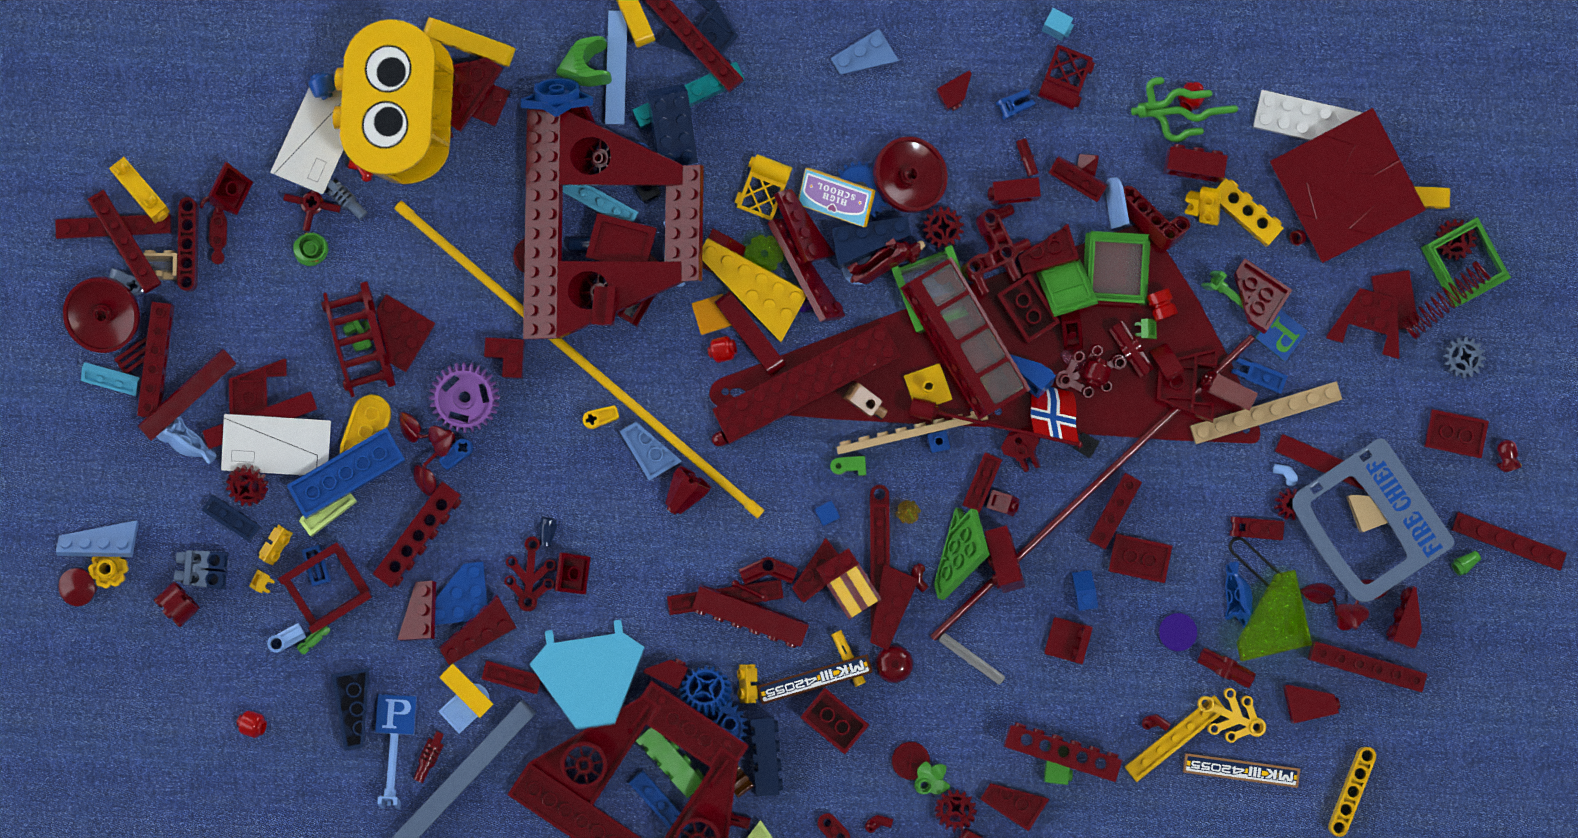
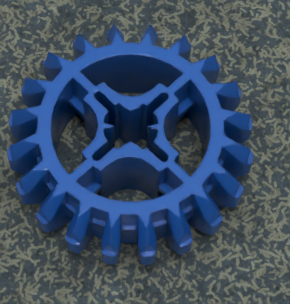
[680,665,732,717]

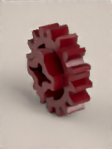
[923,206,964,248]
[1435,218,1477,261]
[226,465,268,507]
[934,789,977,832]

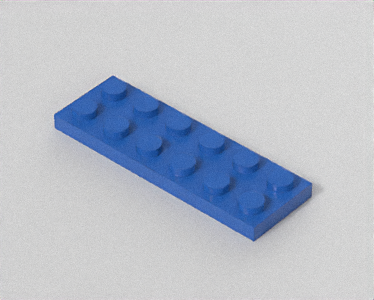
[286,427,406,519]

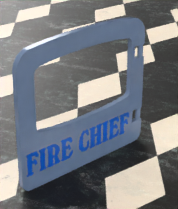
[1292,438,1454,602]

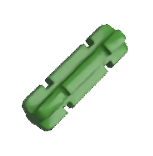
[297,626,331,655]

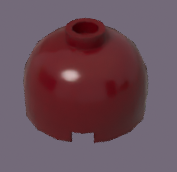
[875,645,913,683]

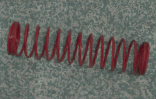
[1401,260,1491,340]

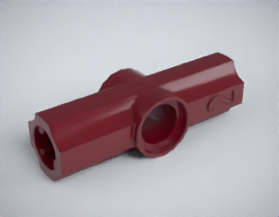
[1108,321,1154,378]
[1197,648,1256,688]

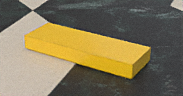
[439,664,494,718]

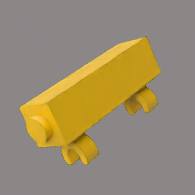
[109,157,170,223]

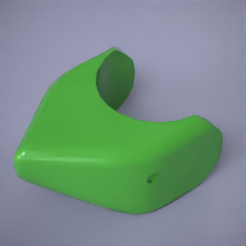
[556,36,612,87]

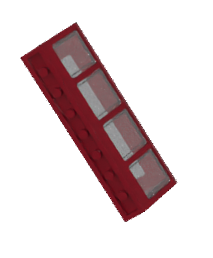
[900,257,1031,420]

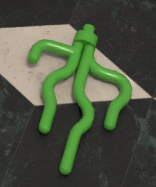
[1131,77,1238,143]

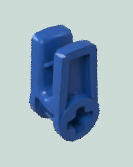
[996,89,1036,120]
[439,439,474,470]

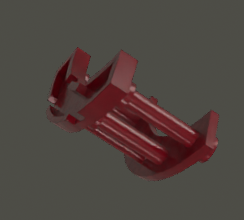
[321,281,396,398]

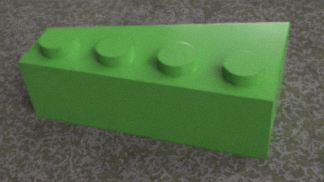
[636,727,705,798]

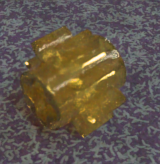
[895,500,921,524]

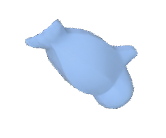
[157,417,217,464]

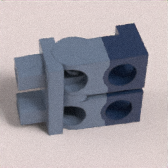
[174,550,229,589]

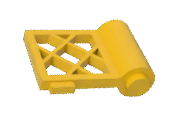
[735,154,793,220]

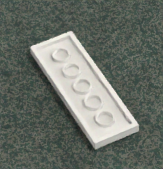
[1253,90,1362,141]

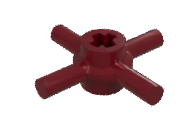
[283,190,341,232]

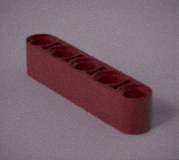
[177,197,199,292]
[714,291,786,376]

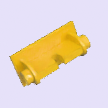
[258,524,293,566]
[737,664,758,703]

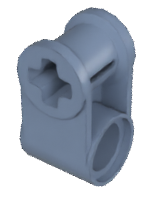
[109,268,144,296]

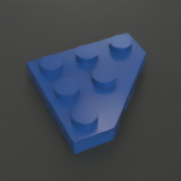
[435,562,488,625]

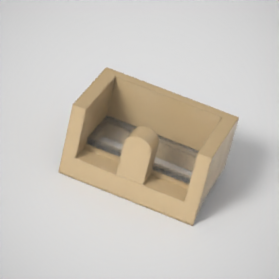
[143,250,178,280]

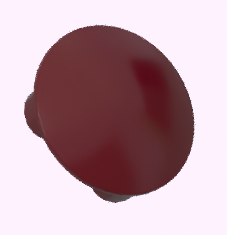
[58,568,97,606]

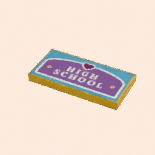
[799,167,876,227]

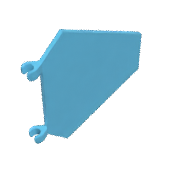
[530,620,645,730]

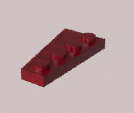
[774,189,835,264]
[870,564,919,650]
[439,595,516,665]

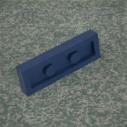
[202,495,261,543]

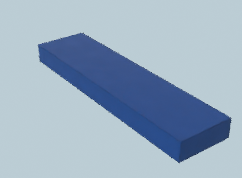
[629,770,694,838]

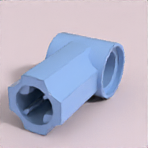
[267,623,307,653]

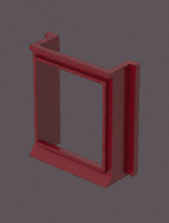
[278,542,372,634]

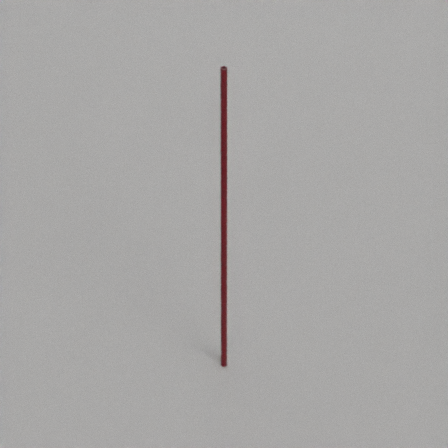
[930,334,1255,641]

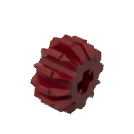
[1274,488,1297,520]

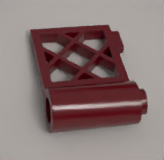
[1038,44,1095,110]

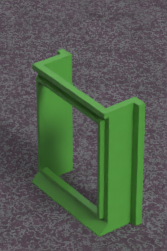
[1421,217,1512,307]

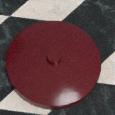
[873,137,948,213]
[63,276,140,353]

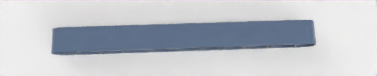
[392,700,536,838]

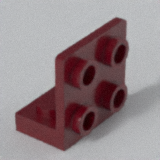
[1044,617,1093,664]

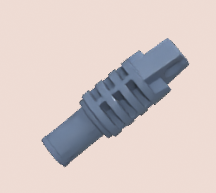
[327,179,368,220]

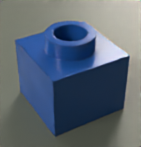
[927,430,950,454]

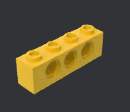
[1216,178,1283,247]

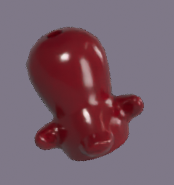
[1497,440,1522,473]

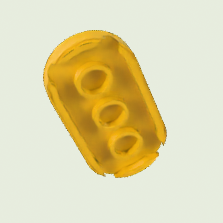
[340,394,391,454]

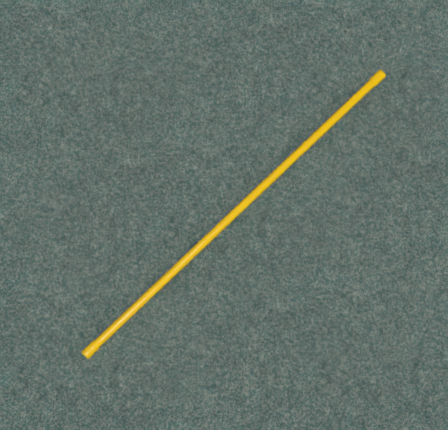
[394,200,765,519]

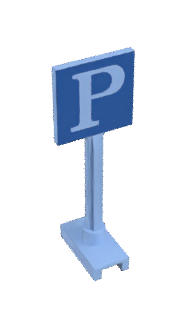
[375,694,417,810]

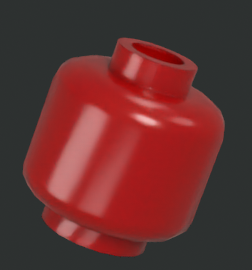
[1178,82,1205,111]
[707,336,737,363]
[237,710,267,738]

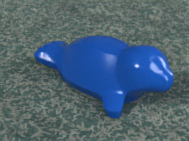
[1225,561,1257,628]

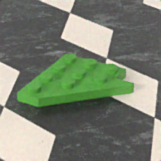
[934,507,989,600]

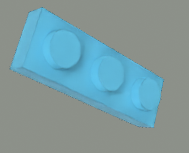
[81,362,140,396]

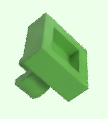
[1135,319,1157,339]

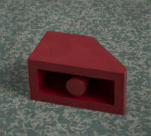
[936,70,972,111]
[1059,310,1083,351]
[643,658,688,689]

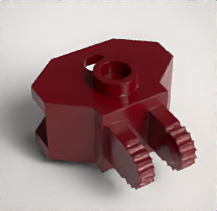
[1001,426,1041,472]

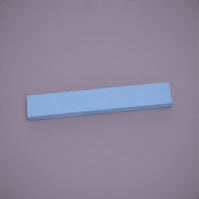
[605,10,627,125]

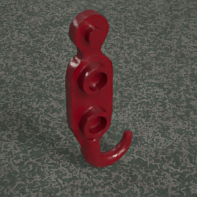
[200,196,227,265]

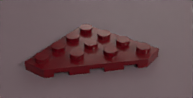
[450,57,503,132]

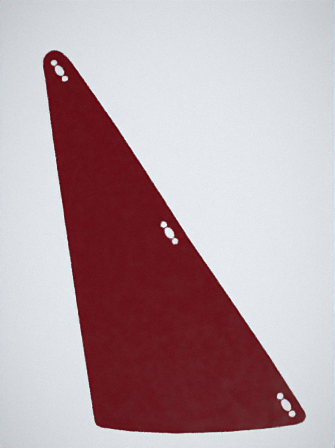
[709,225,1261,444]

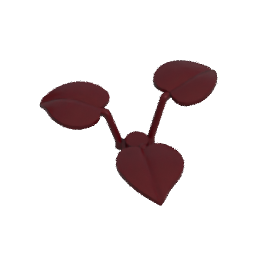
[400,412,456,496]
[1300,579,1389,630]

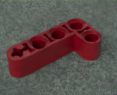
[1123,186,1191,250]

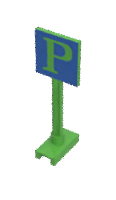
[1201,271,1308,361]

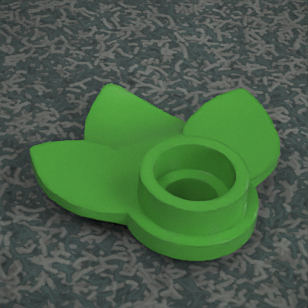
[914,761,950,795]

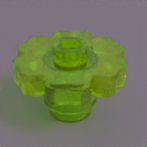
[745,234,784,271]

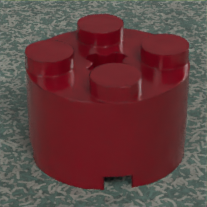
[154,581,200,627]

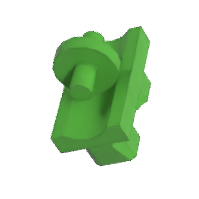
[342,320,372,352]

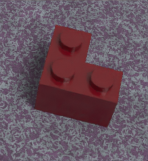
[484,337,525,380]

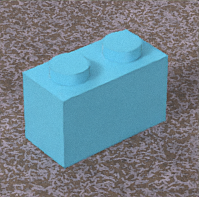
[1041,8,1074,41]

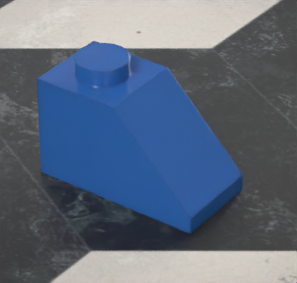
[1072,570,1098,611]

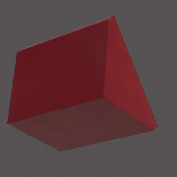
[209,162,253,215]
[555,552,591,595]

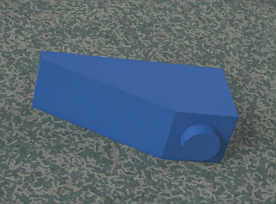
[995,355,1056,399]

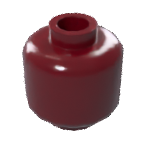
[1084,358,1112,388]

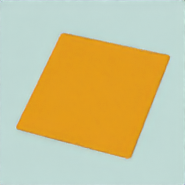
[692,294,732,335]

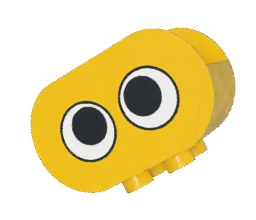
[333,20,454,184]

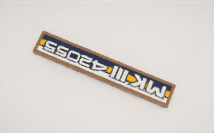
[1183,753,1300,788]

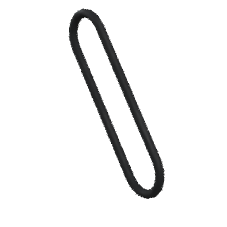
[1229,537,1283,589]

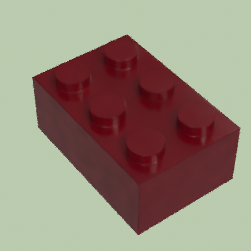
[1163,144,1228,183]
[995,274,1060,345]
[984,525,1025,593]
[800,687,869,754]

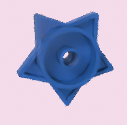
[520,78,594,117]

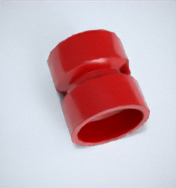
[1146,288,1178,322]

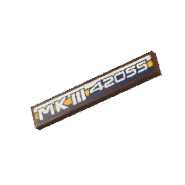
[757,654,873,705]

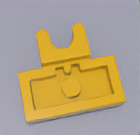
[1185,186,1221,226]

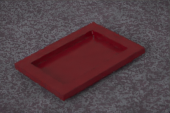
[586,213,657,262]

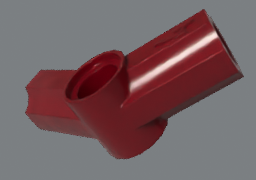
[738,557,798,585]

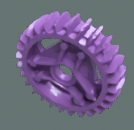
[429,362,500,433]

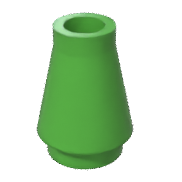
[1451,551,1481,576]

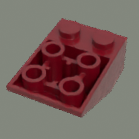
[1386,586,1422,649]

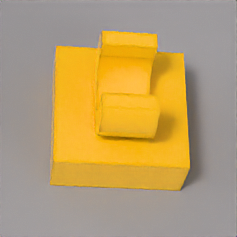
[249,569,275,593]

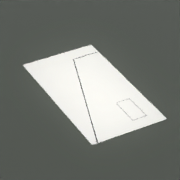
[270,87,344,194]
[221,414,331,475]

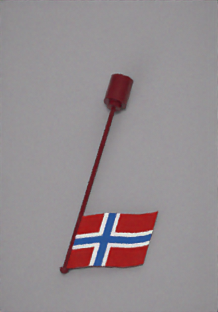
[909,387,1083,449]

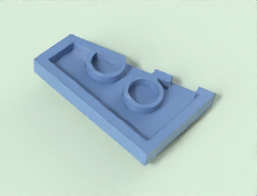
[830,29,899,75]
[620,422,682,481]

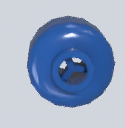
[308,71,336,100]

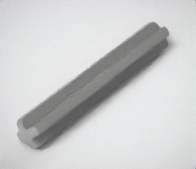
[939,633,1005,684]

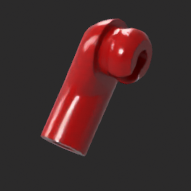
[348,159,373,182]

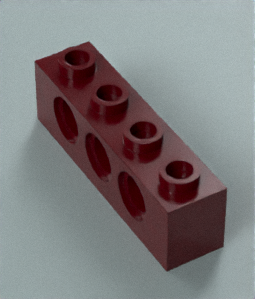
[1087,473,1142,550]

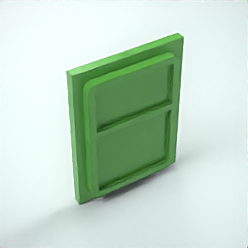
[1036,259,1098,317]

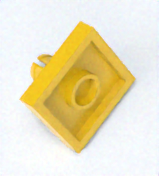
[904,363,952,405]

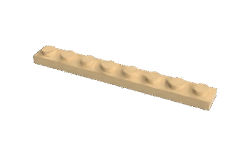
[1190,381,1342,445]
[836,411,988,455]

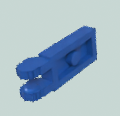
[1231,358,1288,394]

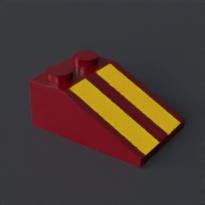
[817,548,881,620]

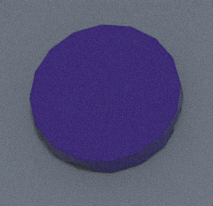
[1158,613,1197,651]

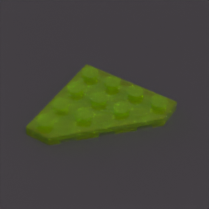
[1236,570,1312,661]

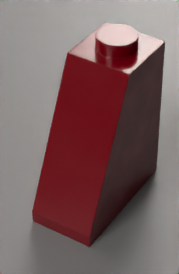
[1283,685,1341,723]

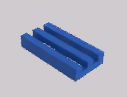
[301,544,331,587]

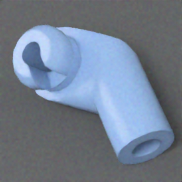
[1273,464,1298,487]

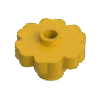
[88,557,129,589]

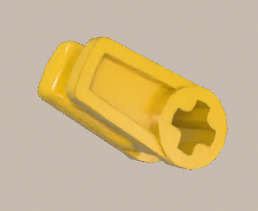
[583,405,619,429]

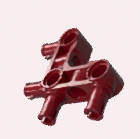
[961,204,1031,297]

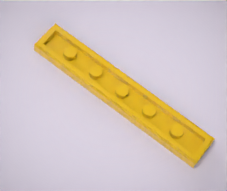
[1124,695,1225,782]

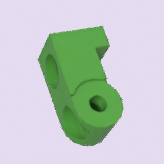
[830,456,866,476]

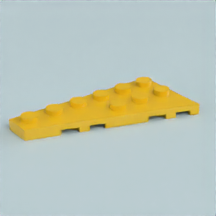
[703,238,806,342]

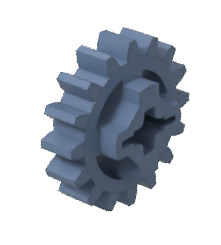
[1443,336,1486,378]

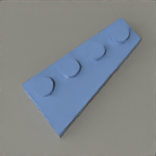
[56,520,139,557]

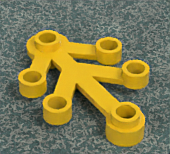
[1197,688,1266,743]

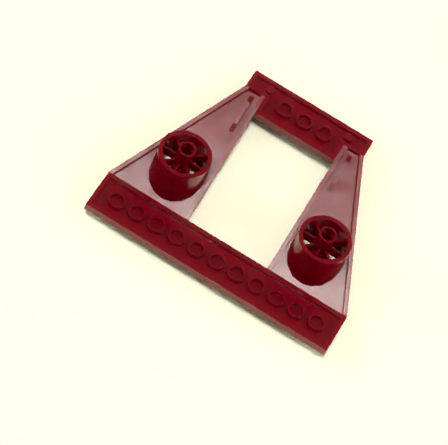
[523,109,704,340]
[507,681,748,838]

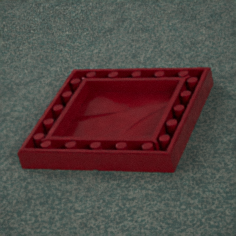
[1270,108,1426,263]

